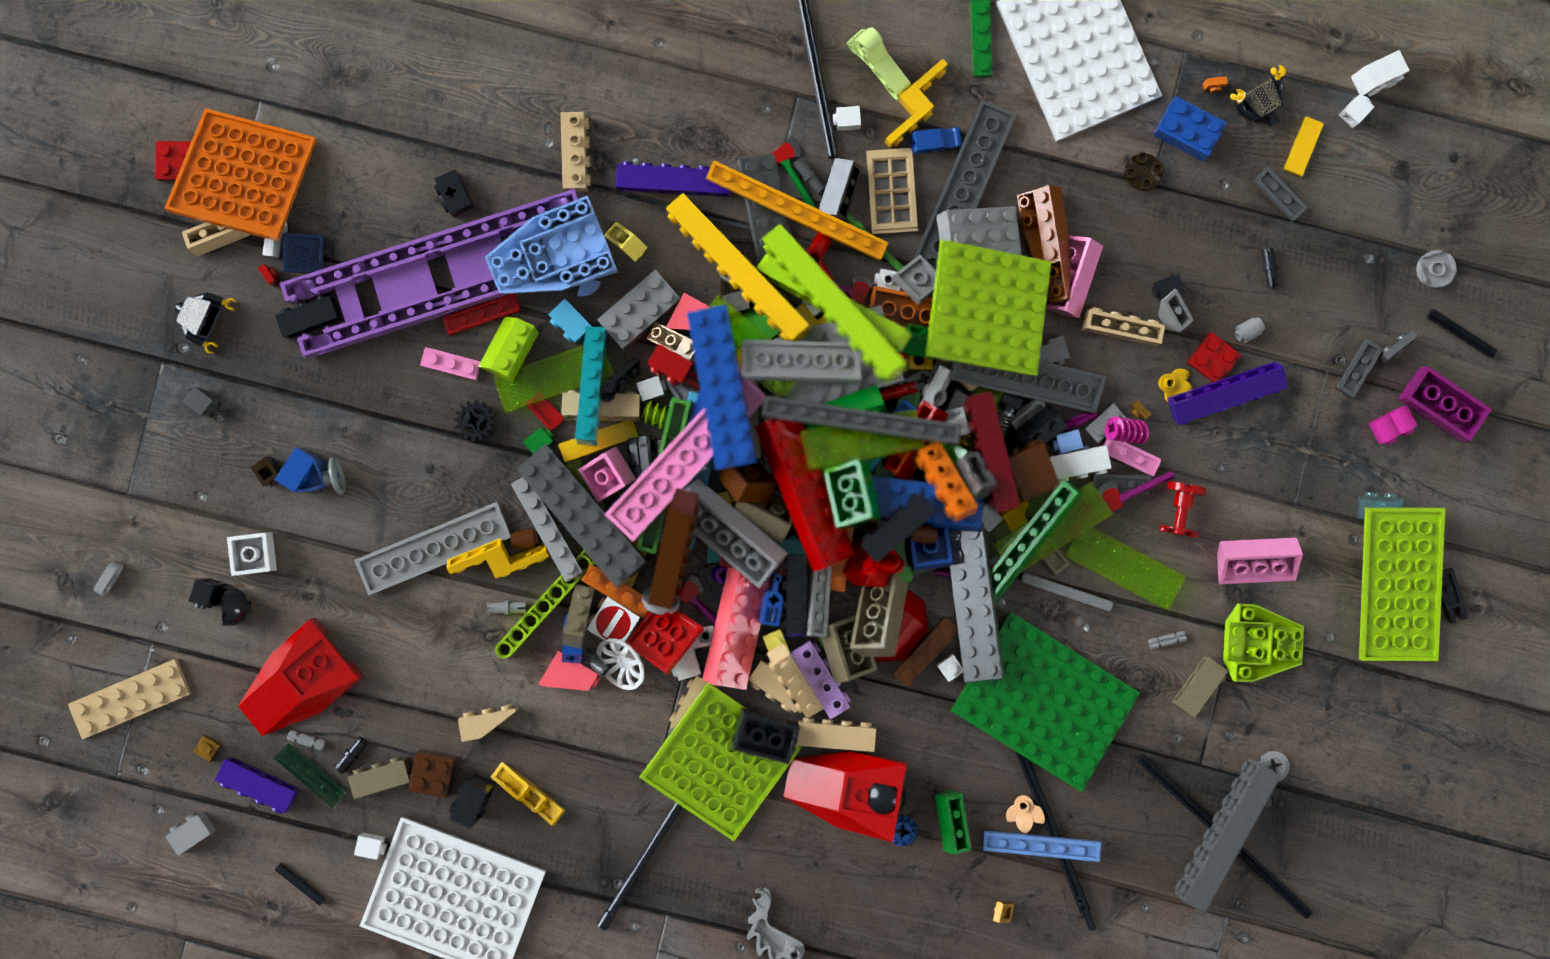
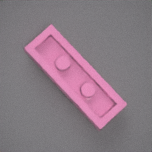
[420,347,480,381]
[1104,439,1162,477]

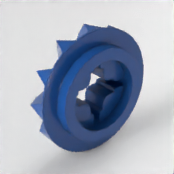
[892,815,917,847]

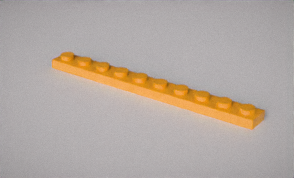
[706,160,889,261]

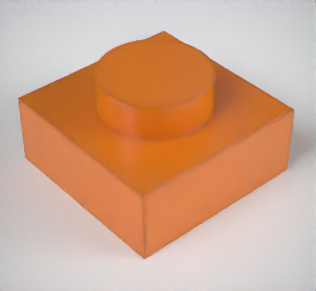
[1203,76,1228,93]

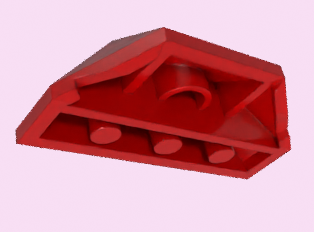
[874,590,929,662]

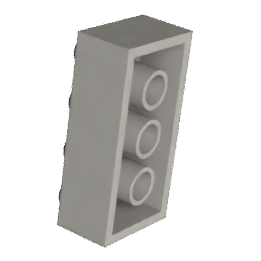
[597,269,681,351]

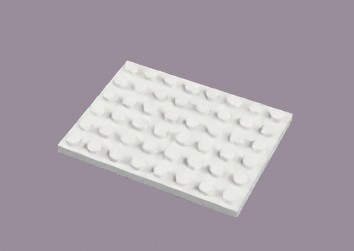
[996,0,1162,142]
[360,816,546,959]

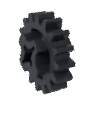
[454,400,497,442]

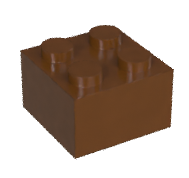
[719,460,777,503]
[408,749,458,798]

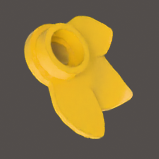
[1158,369,1193,402]

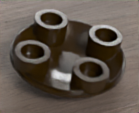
[1124,152,1164,191]

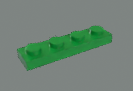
[970,0,993,78]

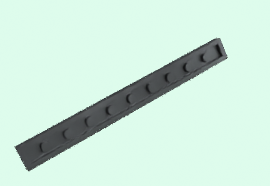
[762,396,961,446]

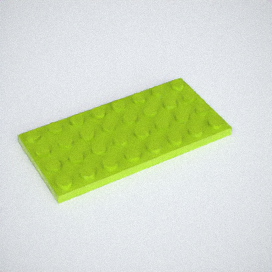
[1359,507,1445,661]

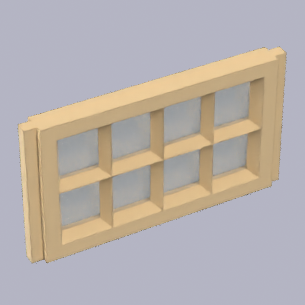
[866,148,918,235]

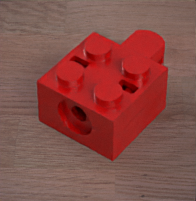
[647,343,701,391]
[843,541,905,588]

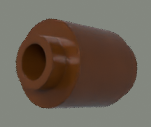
[908,524,938,544]
[510,528,540,550]

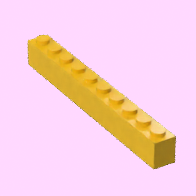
[666,193,811,341]

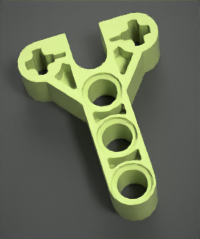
[847,27,912,100]

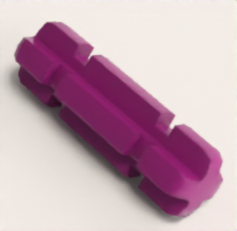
[1063,411,1098,432]

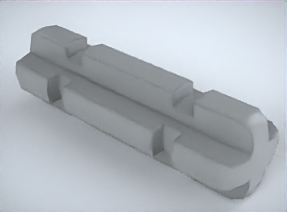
[1148,631,1187,649]
[287,730,326,751]

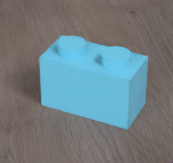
[548,299,591,344]

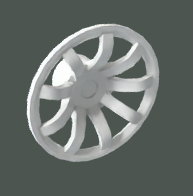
[596,638,644,690]

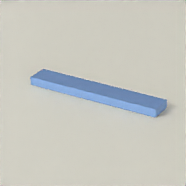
[983,830,1101,862]

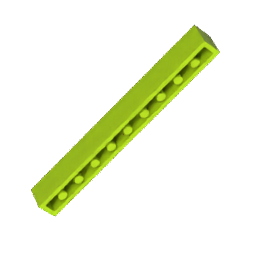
[762,224,907,384]

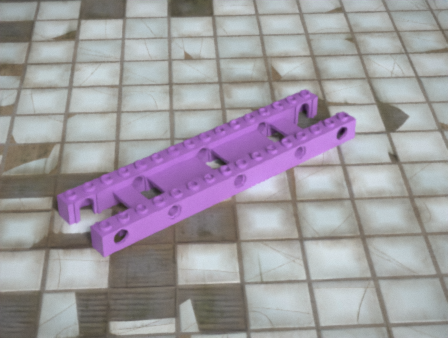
[280,189,579,359]

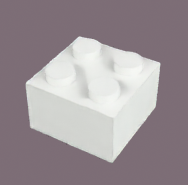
[1351,50,1409,97]
[227,532,277,576]

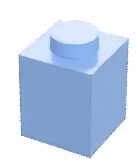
[1052,429,1084,455]

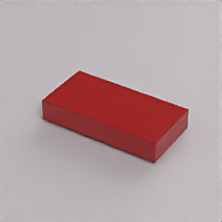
[525,391,565,432]

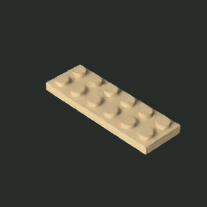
[68,659,192,740]

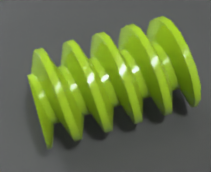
[640,400,668,430]

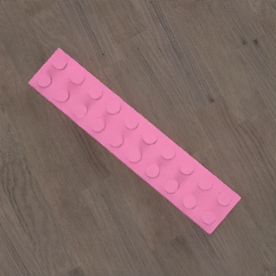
[605,375,766,541]

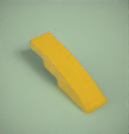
[558,421,639,463]
[491,762,566,826]

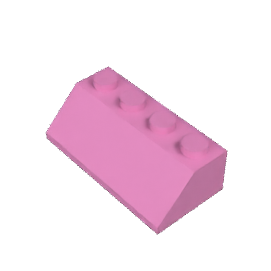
[1046,235,1103,318]
[1217,538,1303,584]

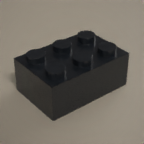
[730,708,800,764]
[448,774,496,829]

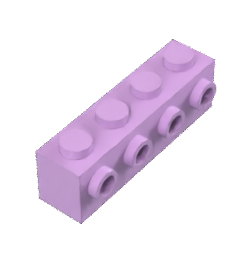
[790,640,851,719]

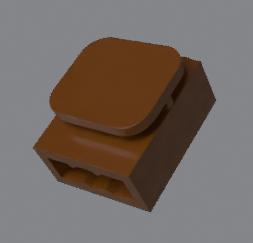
[1007,439,1060,501]

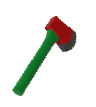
[771,138,818,209]

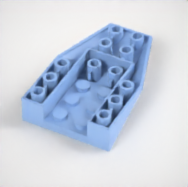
[485,196,618,294]

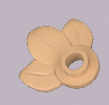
[1006,795,1045,834]

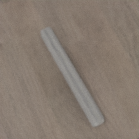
[1021,572,1113,611]

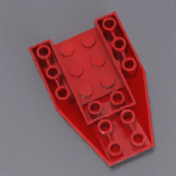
[238,618,364,736]
[784,751,908,842]

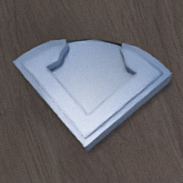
[577,280,601,297]

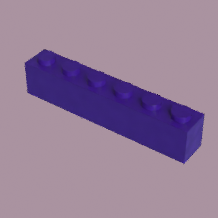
[616,162,732,197]
[1168,361,1288,425]

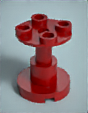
[1159,481,1206,538]

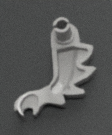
[747,888,805,959]

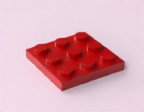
[625,610,704,675]

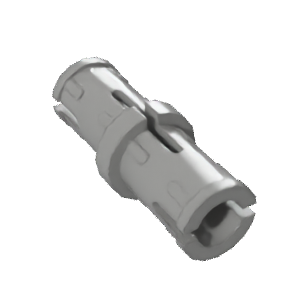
[487,600,527,615]

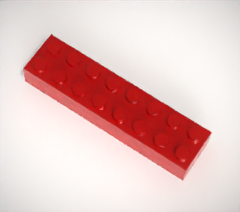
[754,419,856,572]

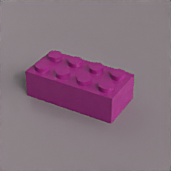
[1397,366,1492,442]

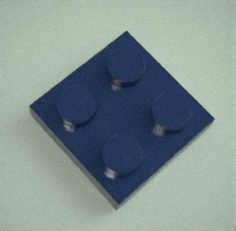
[283,233,323,273]

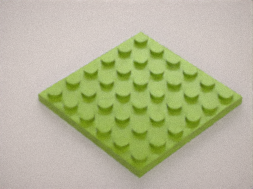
[925,240,1051,377]
[640,682,802,841]

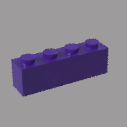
[215,757,300,813]

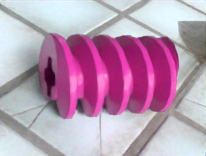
[1104,416,1149,445]

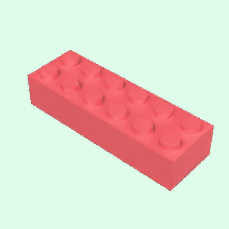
[702,567,771,690]

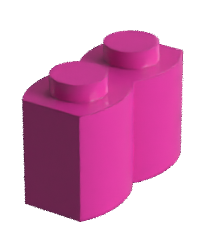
[1368,405,1418,445]

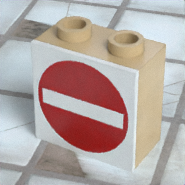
[587,597,641,650]

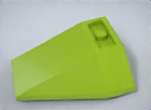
[1223,604,1304,682]

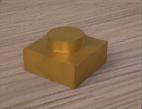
[1129,400,1151,421]
[193,735,222,762]
[993,901,1014,923]

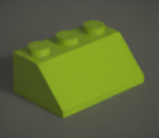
[478,317,539,383]

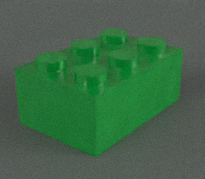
[824,459,881,529]

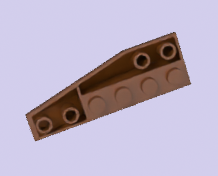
[1017,185,1070,303]

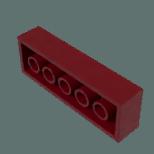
[963,391,1021,513]

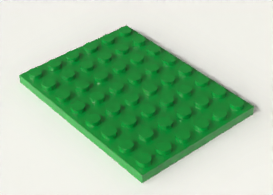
[950,612,1140,792]

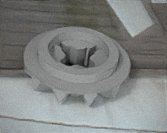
[1259,751,1290,781]

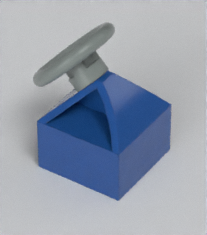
[275,447,346,495]

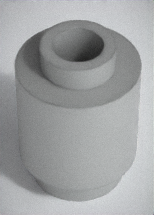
[1234,317,1265,343]

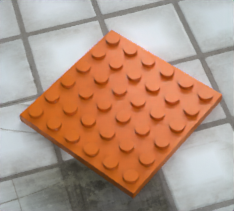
[164,108,317,242]

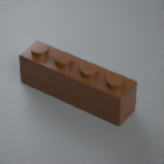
[892,616,958,687]

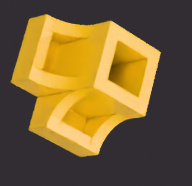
[998,492,1030,532]

